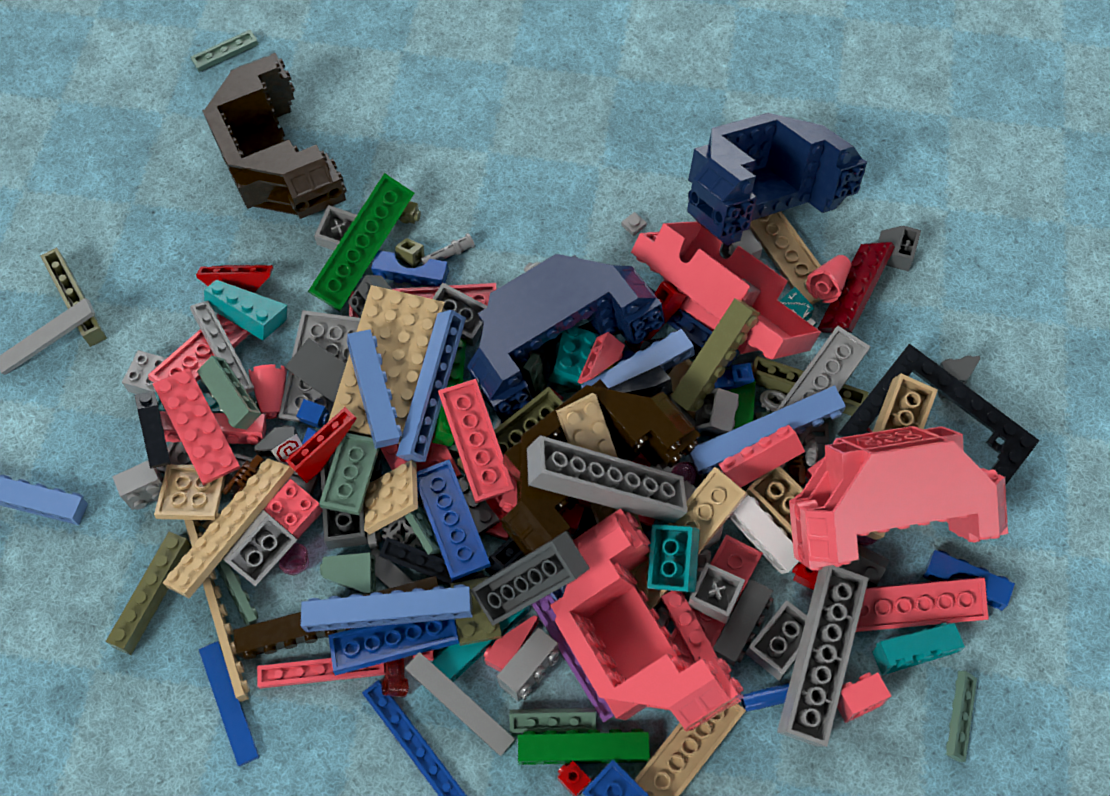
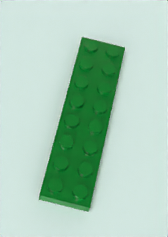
[308,173,415,312]

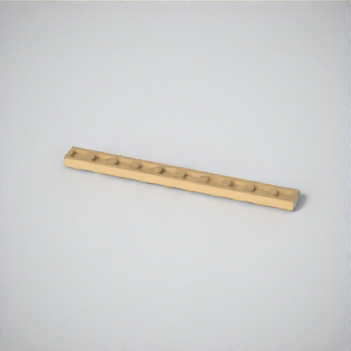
[184,520,250,702]

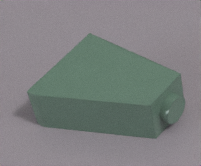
[320,553,376,595]

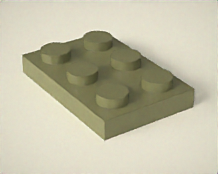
[451,576,502,646]

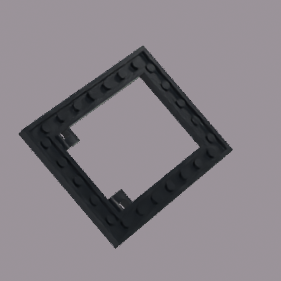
[837,343,1040,485]

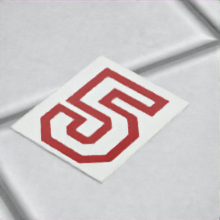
[271,434,302,466]

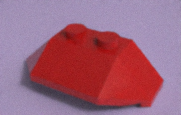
[196,265,274,293]

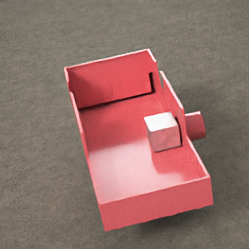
[631,221,821,360]

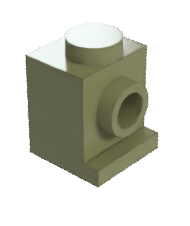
[397,201,421,224]
[395,238,424,268]

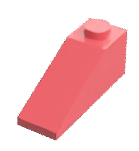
[578,332,625,384]
[484,615,539,672]

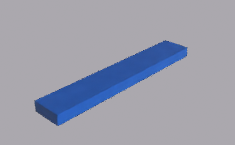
[198,641,260,767]

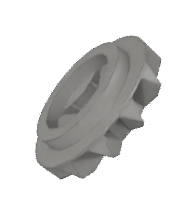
[759,390,787,412]
[803,434,818,466]

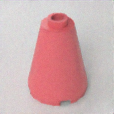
[806,255,851,303]
[248,364,287,419]

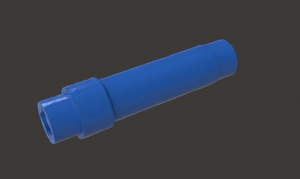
[741,683,790,712]

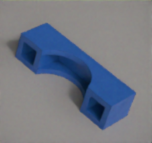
[371,250,449,287]
[923,550,1015,611]

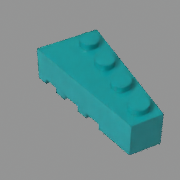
[204,280,288,341]
[872,622,965,676]

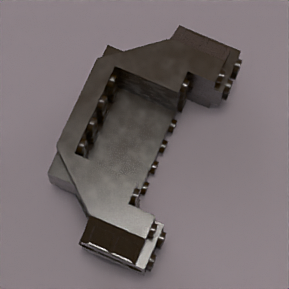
[202,53,347,219]
[500,379,701,555]

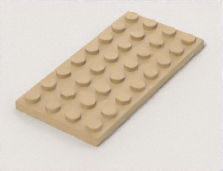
[328,285,445,444]

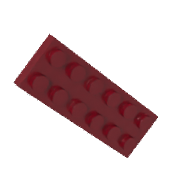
[818,242,895,333]

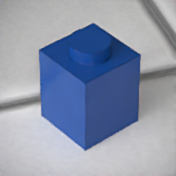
[296,399,329,429]

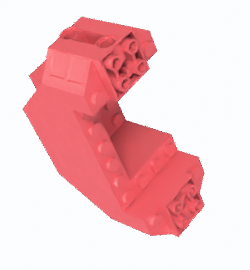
[789,426,1008,571]
[550,509,744,732]

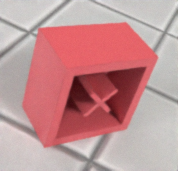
[263,479,323,539]
[837,672,891,723]

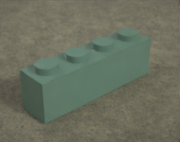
[197,355,261,430]

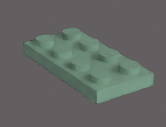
[319,433,380,515]

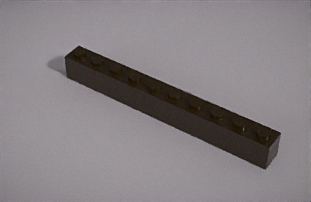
[233,576,440,660]

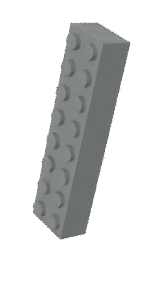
[527,436,688,524]
[777,565,869,747]

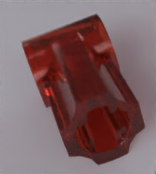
[382,658,409,697]

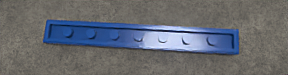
[362,680,467,796]

